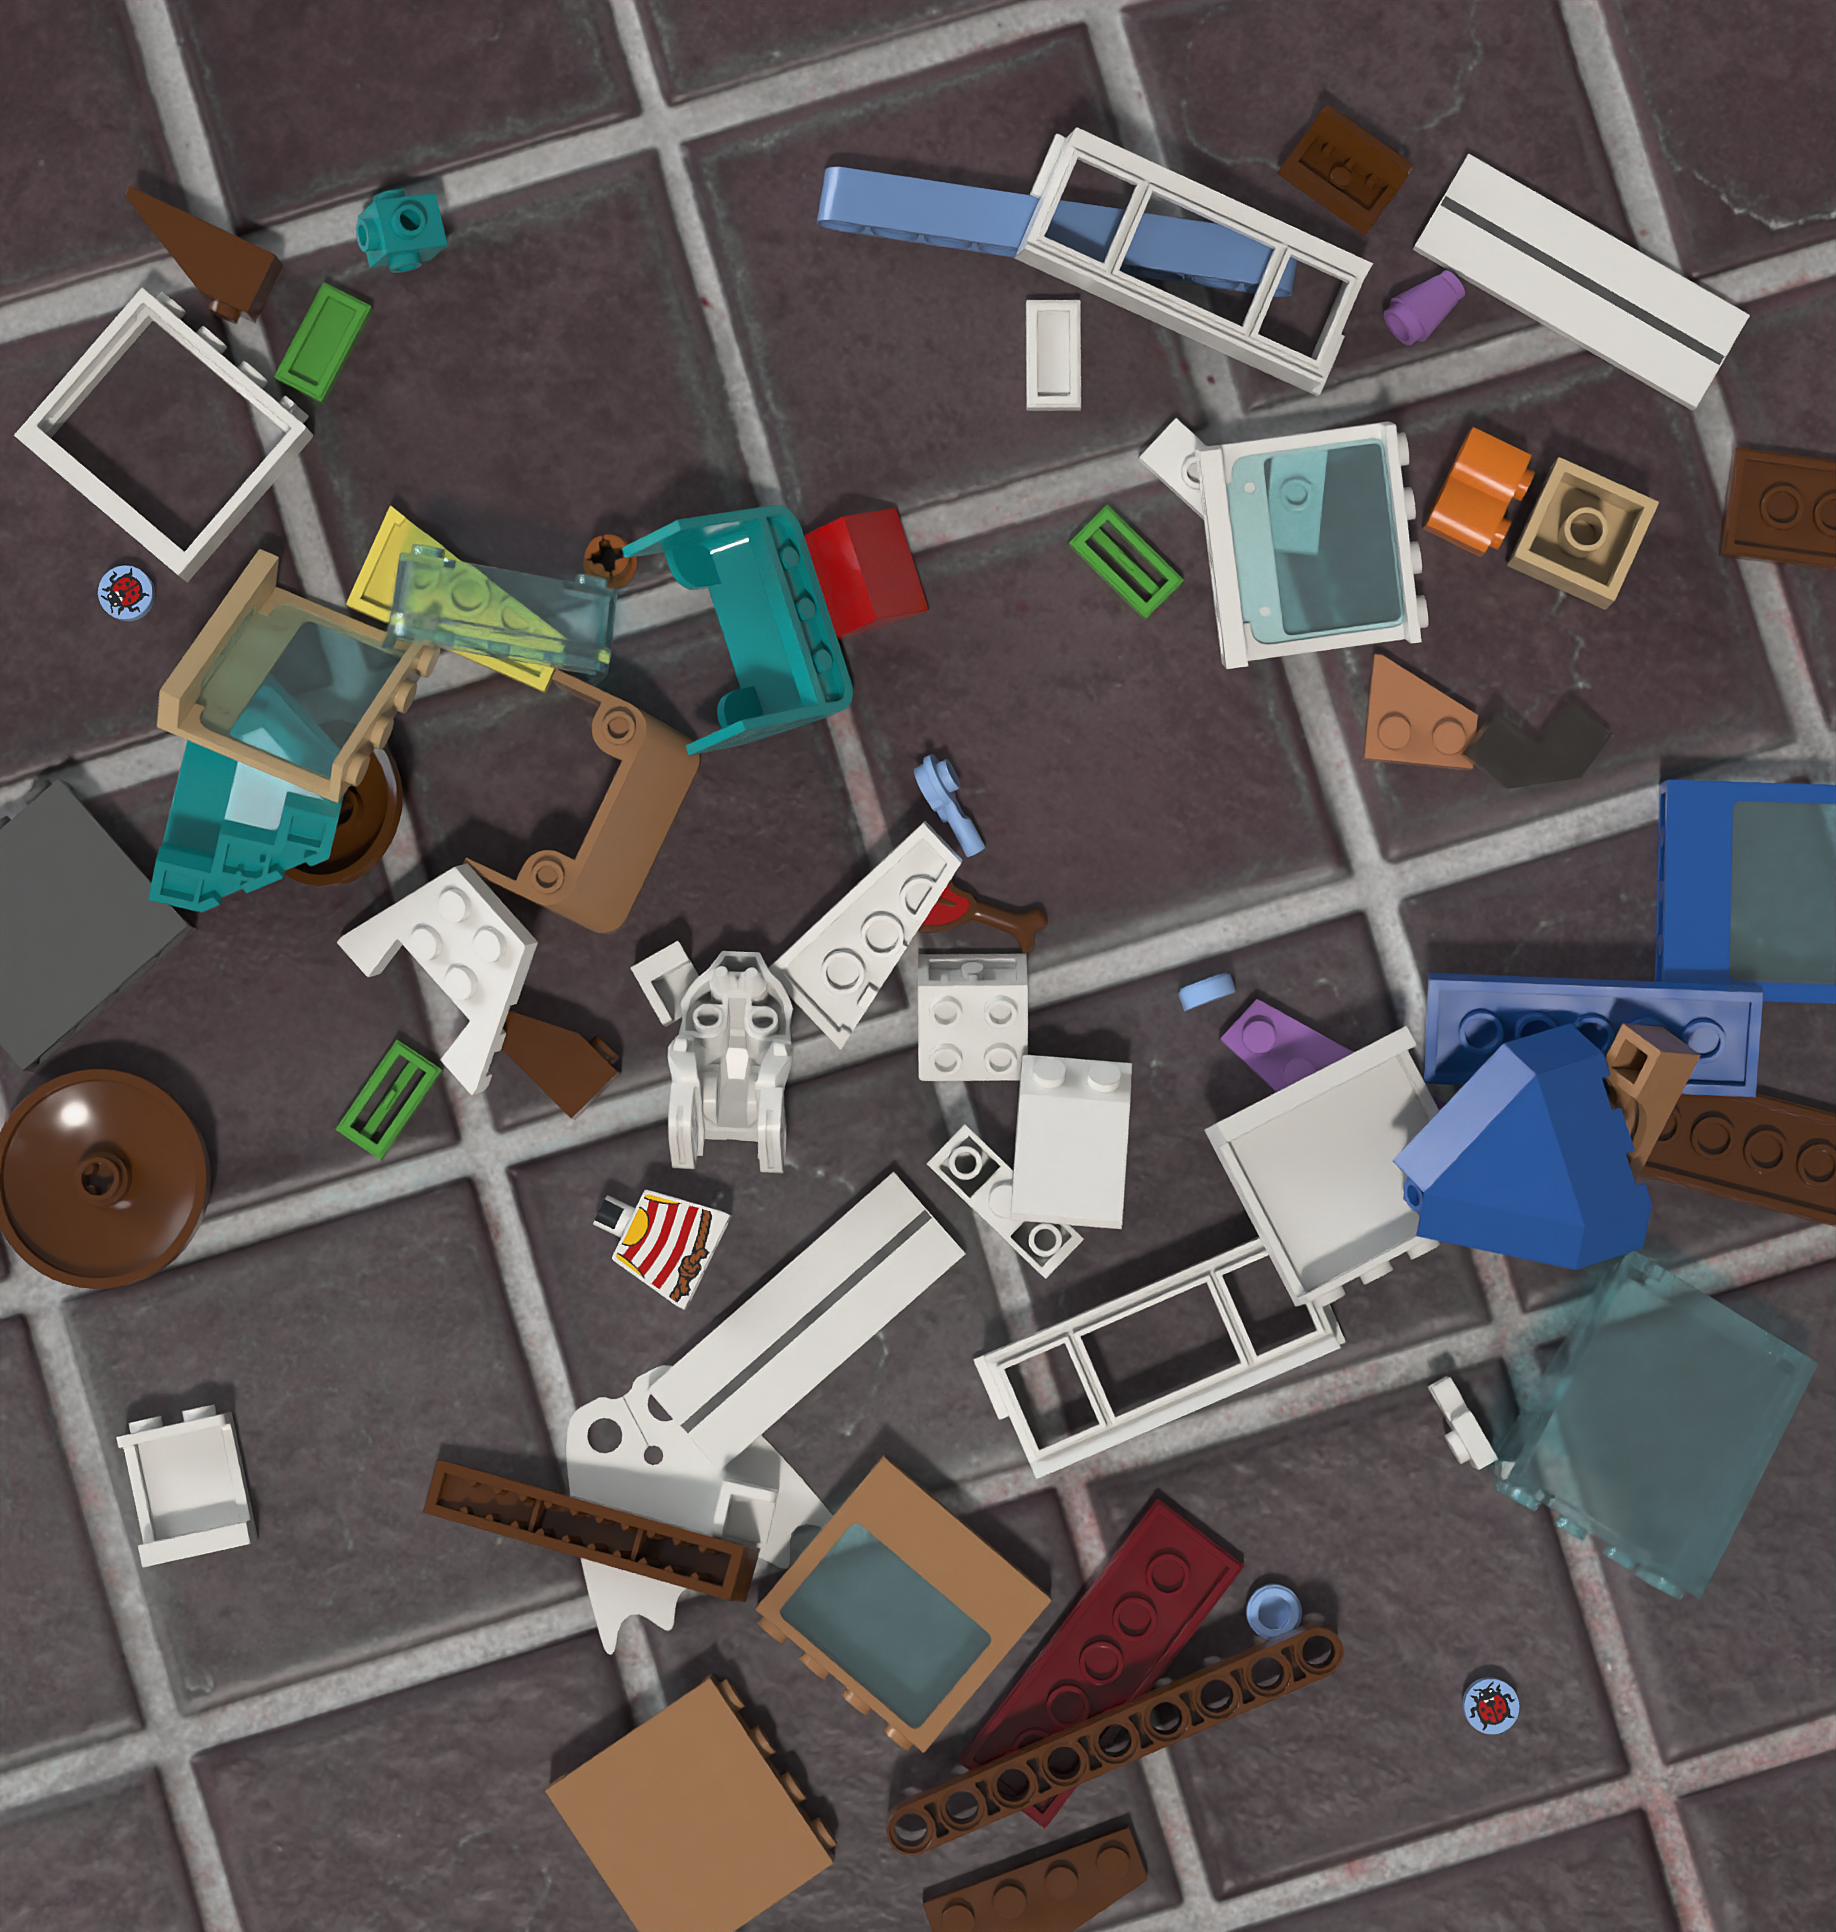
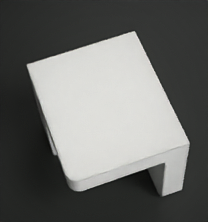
[630,941,699,1027]
[711,1478,779,1544]

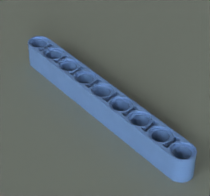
[817,167,1298,297]

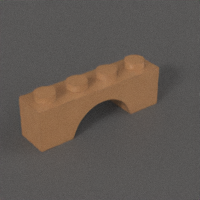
[1605,1023,1701,1182]

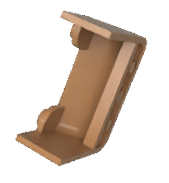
[463,669,701,934]

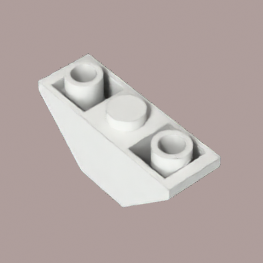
[927,1125,1084,1279]

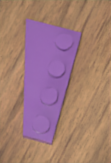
[1219,999,1447,1111]

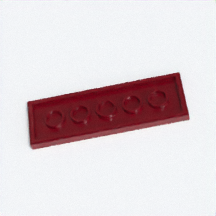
[958,1498,1245,1829]

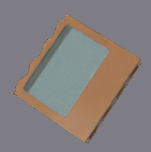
[755,1454,1052,1753]

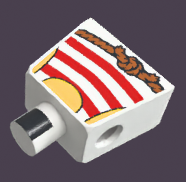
[593,1189,732,1310]

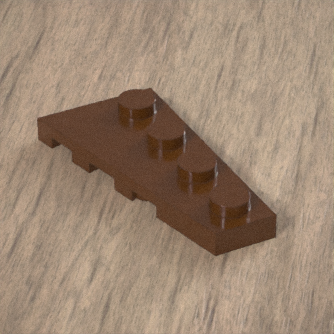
[923,1825,1148,1932]

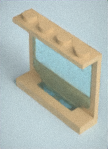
[157,549,440,803]

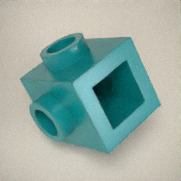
[356,190,448,273]

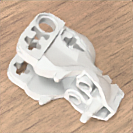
[668,951,794,1173]

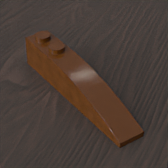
[423,1459,760,1602]

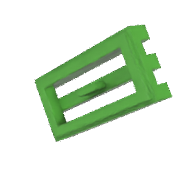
[1069,505,1184,621]
[335,1039,444,1160]

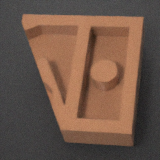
[1363,654,1478,771]

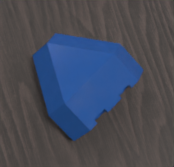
[1393,1023,1652,1270]

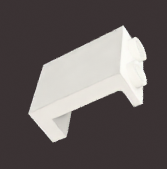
[116,1404,258,1567]

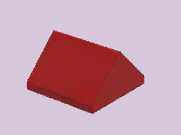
[804,508,929,640]

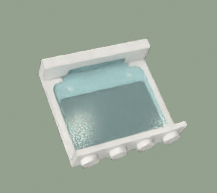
[1195,421,1428,669]

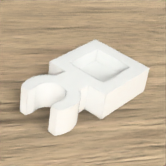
[1427,1376,1498,1470]

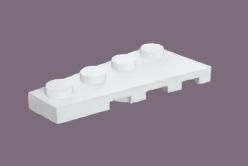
[768,821,962,1050]

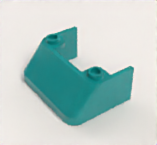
[622,505,853,756]

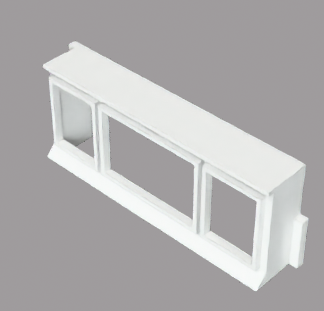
[1015,127,1373,396]
[973,1236,1346,1479]

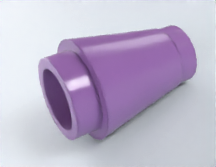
[1383,270,1465,346]

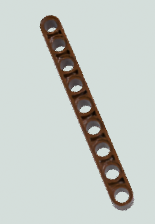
[886,1622,1344,1856]

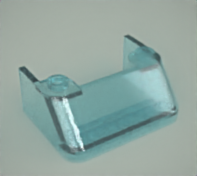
[382,544,617,687]

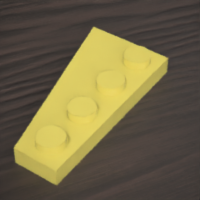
[346,506,568,694]

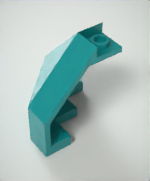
[148,676,344,912]

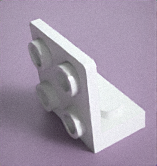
[918,954,1028,1081]

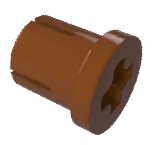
[583,534,638,590]

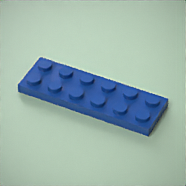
[1423,973,1763,1097]

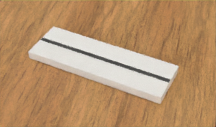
[1413,154,1750,411]
[647,1172,965,1471]

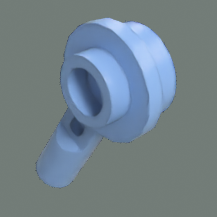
[914,754,986,857]

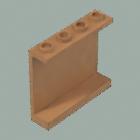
[545,1673,837,1932]

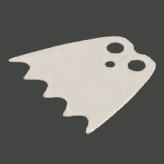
[566,1365,833,1655]

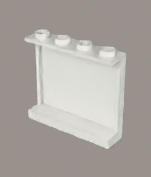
[1204,1026,1440,1310]

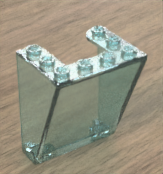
[1486,1251,1819,1601]

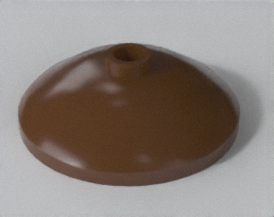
[285,725,403,887]

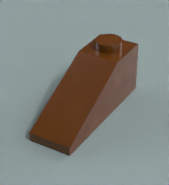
[124,186,283,324]
[501,1011,621,1120]

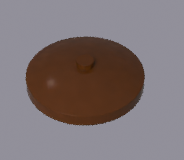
[0,1069,211,1289]

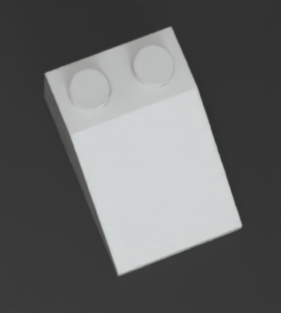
[1010,1054,1132,1229]

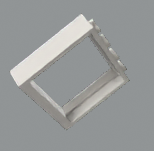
[14,288,314,583]

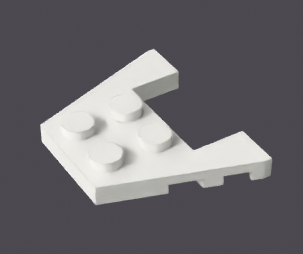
[337,863,538,1095]

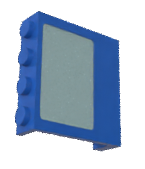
[1655,780,1836,1004]

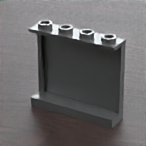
[0,778,197,1072]

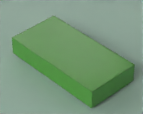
[274,282,373,405]

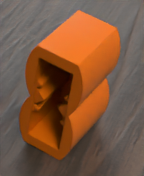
[1422,427,1535,557]

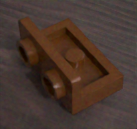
[1277,105,1413,236]

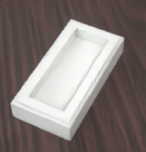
[1026,300,1081,411]

